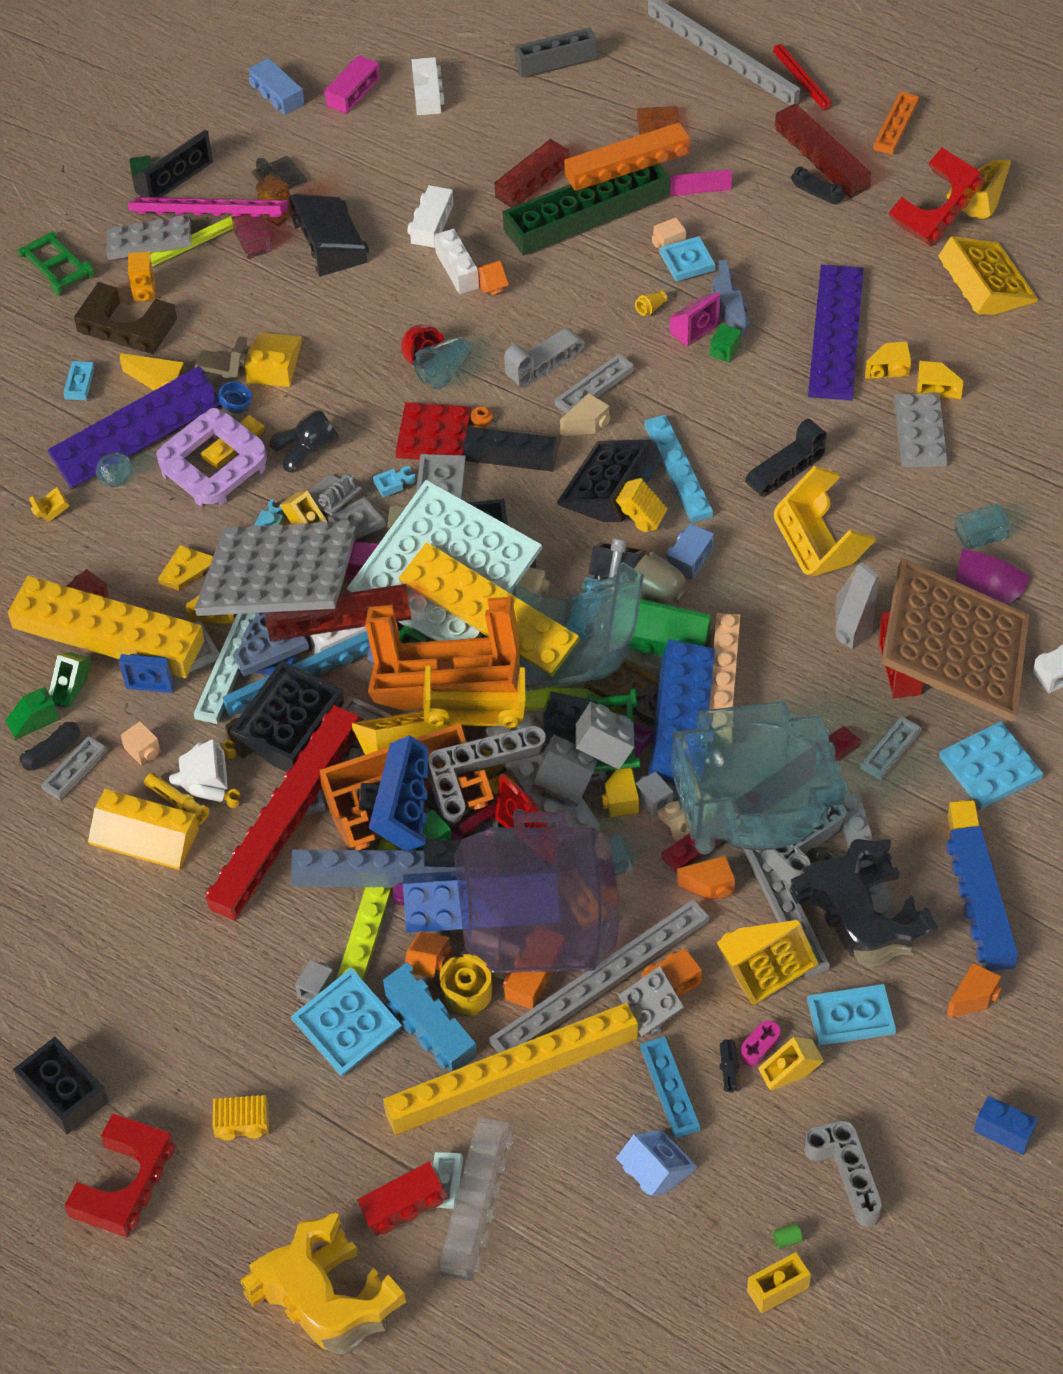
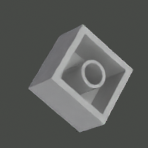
[576,702,634,769]

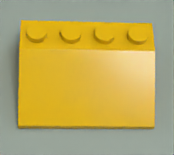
[938,236,1038,315]
[717,920,819,1006]

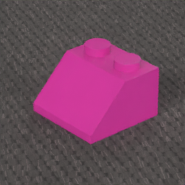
[670,292,720,347]

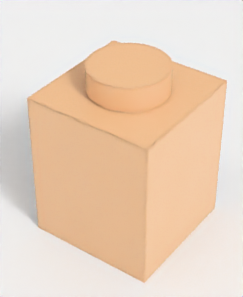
[652,218,686,249]
[121,721,161,766]

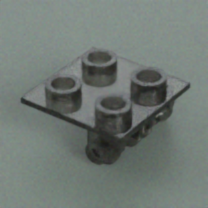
[251,156,307,197]

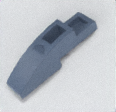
[712,260,750,337]

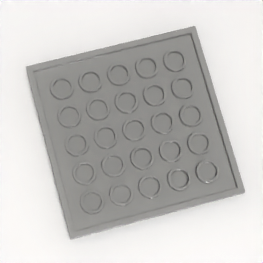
[195,520,359,616]

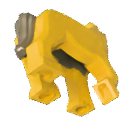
[240,1213,406,1355]

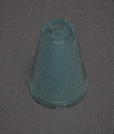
[413,336,471,389]

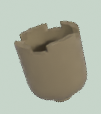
[626,551,686,606]

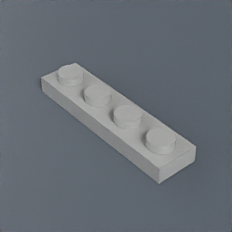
[555,354,634,413]

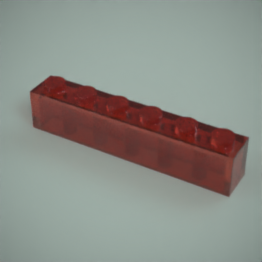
[775,103,872,198]
[266,584,411,642]

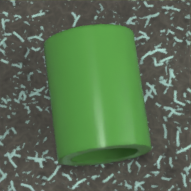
[772,1223,803,1249]

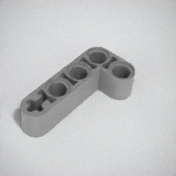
[504,328,585,388]
[766,802,846,885]
[804,1121,882,1227]

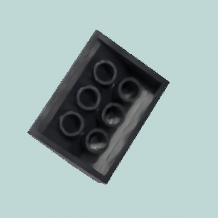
[557,439,662,522]
[230,661,344,772]

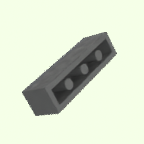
[515,27,597,77]

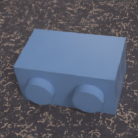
[666,524,714,580]

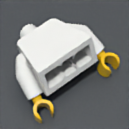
[169,739,240,808]

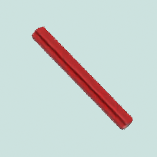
[773,44,832,110]

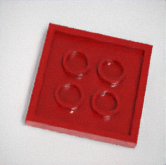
[395,402,471,460]

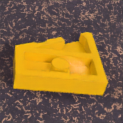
[158,545,213,591]

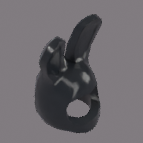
[269,410,339,473]

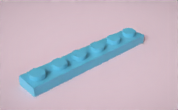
[644,415,713,523]

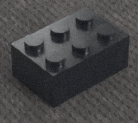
[13,1037,109,1135]

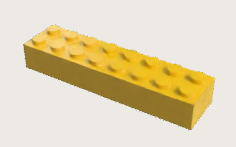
[8,576,204,678]

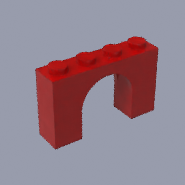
[888,147,985,247]
[65,1113,175,1238]

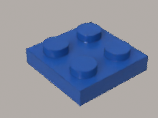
[119,654,175,693]

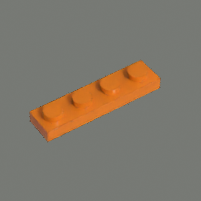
[873,91,919,155]

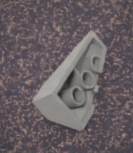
[835,562,879,650]

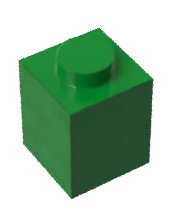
[710,323,741,363]

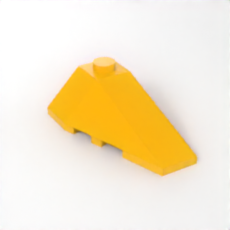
[946,160,1011,219]

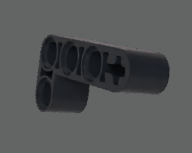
[745,418,827,497]

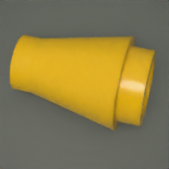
[635,290,667,316]

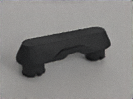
[791,167,845,205]
[20,722,80,771]

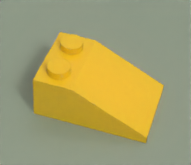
[244,333,302,387]

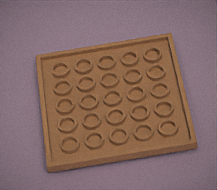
[881,558,1029,722]

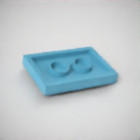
[807,984,896,1046]

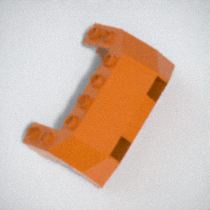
[365,597,520,711]
[320,723,494,850]

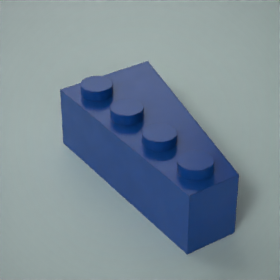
[369,735,428,851]

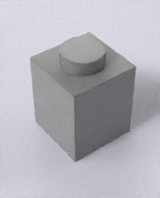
[635,771,673,817]
[295,960,335,1002]

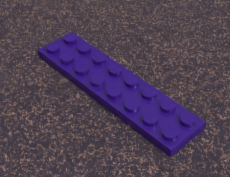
[808,265,864,401]
[47,366,221,489]

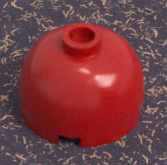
[401,324,445,369]

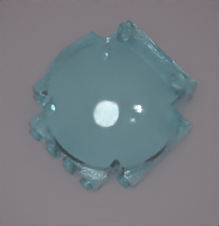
[670,701,848,854]

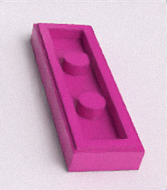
[669,169,732,196]

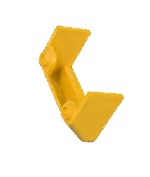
[774,466,876,576]
[423,666,525,728]

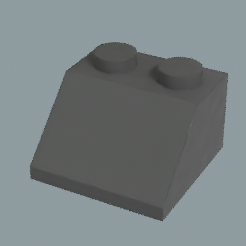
[532,735,597,807]

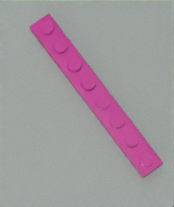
[128,197,290,217]

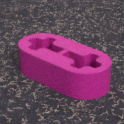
[741,1021,780,1066]

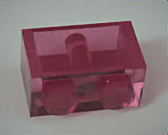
[231,214,273,259]

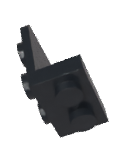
[542,691,597,746]

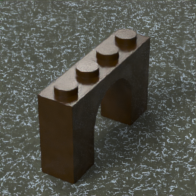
[74,282,177,355]

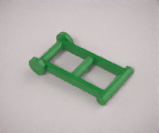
[17,231,95,296]
[587,689,641,773]

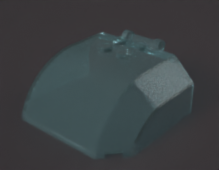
[513,562,644,692]

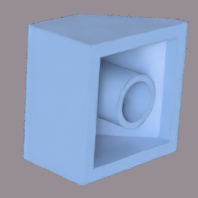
[616,1130,697,1196]

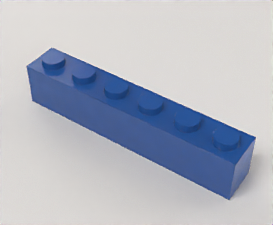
[946,826,1018,971]

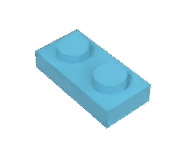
[63,361,95,400]

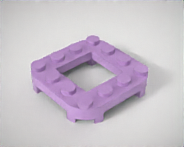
[156,408,267,507]

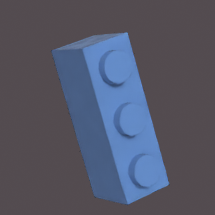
[249,58,305,115]

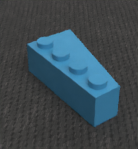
[383,962,477,1072]

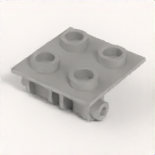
[308,473,362,515]
[618,966,684,1037]

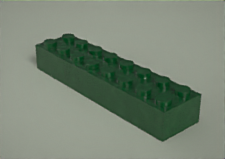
[502,164,670,256]

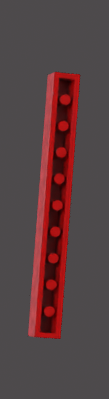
[205,705,360,921]

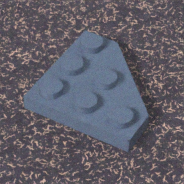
[233,611,309,676]

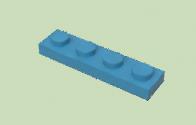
[640,1037,700,1139]

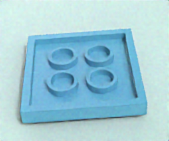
[939,721,1043,810]
[291,968,402,1077]

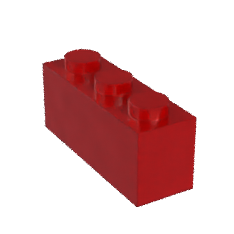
[357,1161,449,1236]

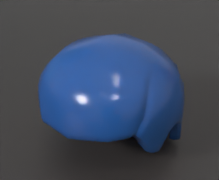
[219,381,252,413]

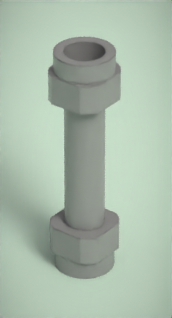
[604,538,627,596]

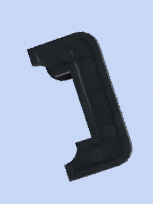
[289,193,369,277]

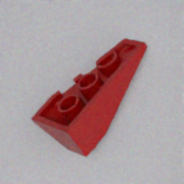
[495,774,558,865]

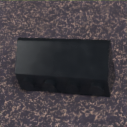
[132,130,213,197]
[464,425,561,472]

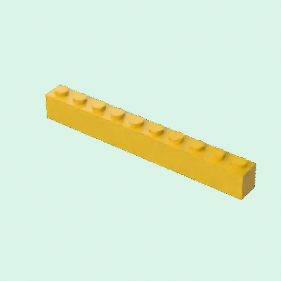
[383,1002,638,1135]

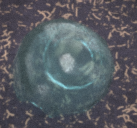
[96,452,132,488]

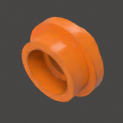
[471,407,493,426]

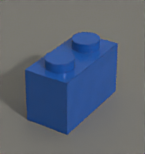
[974,1095,1038,1155]

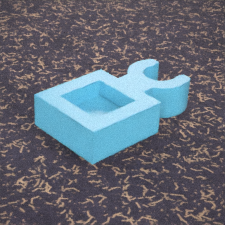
[373,466,416,498]
[254,499,284,526]

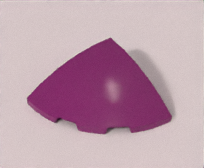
[955,549,1030,606]

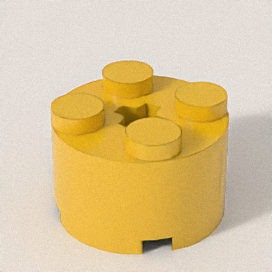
[440,954,493,1017]

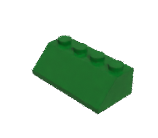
[611,594,711,656]

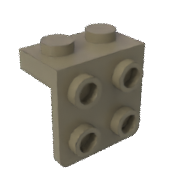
[194,336,250,378]

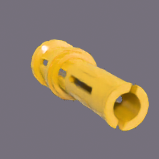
[144,772,209,826]

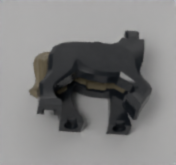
[790,839,938,968]

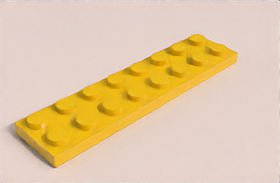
[399,542,580,677]

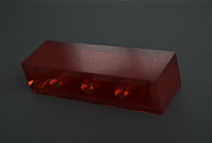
[494,139,569,208]

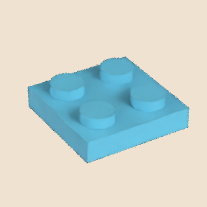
[660,236,715,282]

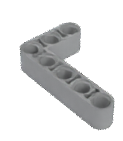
[427,726,545,825]

